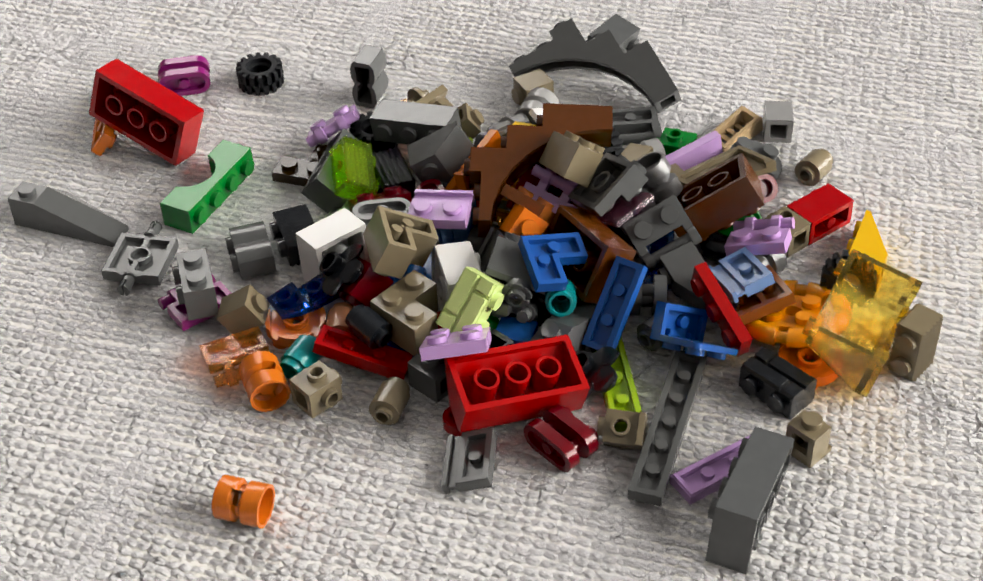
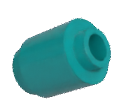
[545,279,577,317]
[280,335,323,379]

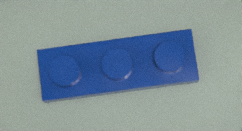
[581,256,648,350]

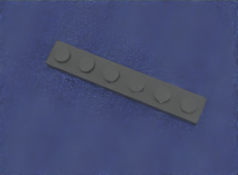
[628,351,707,506]

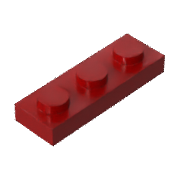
[690,262,753,357]
[312,324,413,380]

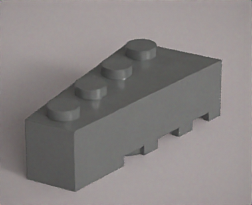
[705,427,795,574]

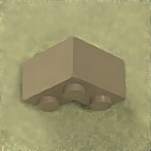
[539,130,605,188]
[363,206,439,279]
[370,270,438,356]

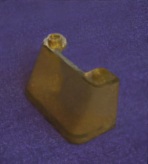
[802,249,923,398]

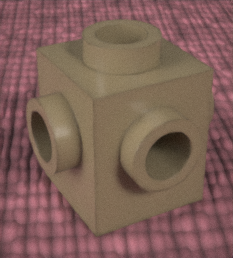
[289,360,343,419]

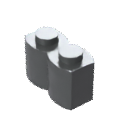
[350,45,388,109]
[225,221,277,280]

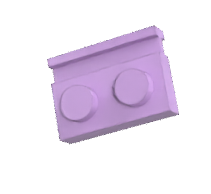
[407,189,475,230]

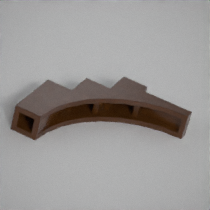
[464,103,613,237]

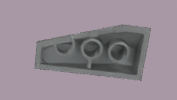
[7,181,129,247]

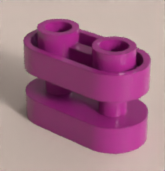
[158,55,210,96]

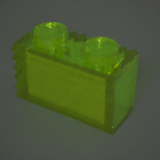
[330,136,379,200]

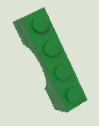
[160,140,254,234]

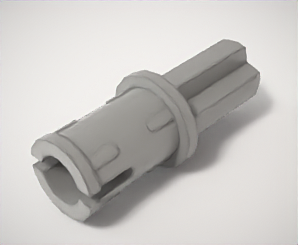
[487,113,529,136]

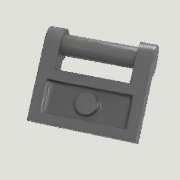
[613,106,662,145]
[622,194,702,272]

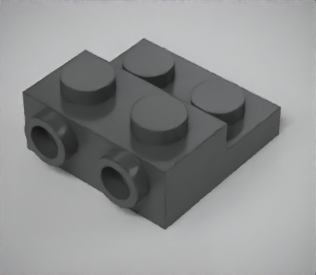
[568,152,649,217]

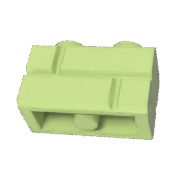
[436,267,504,332]

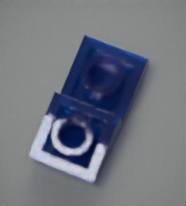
[266,273,339,320]

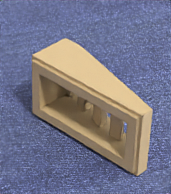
[712,106,763,152]

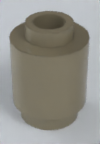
[795,149,833,186]
[369,377,410,425]

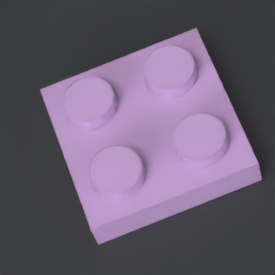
[419,324,492,361]

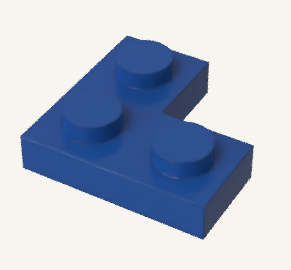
[518,232,588,293]

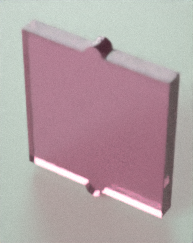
[591,191,655,228]

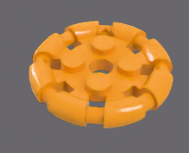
[736,280,850,348]

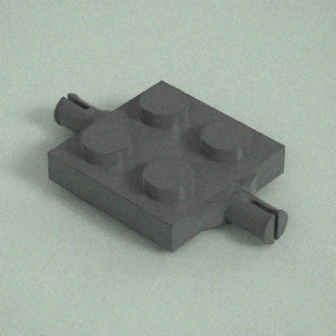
[101,221,179,296]

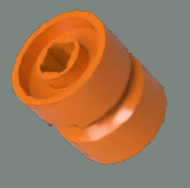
[238,351,291,412]
[212,475,275,528]

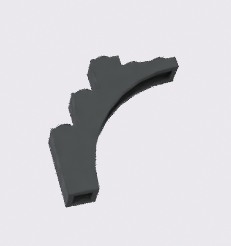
[508,18,681,113]

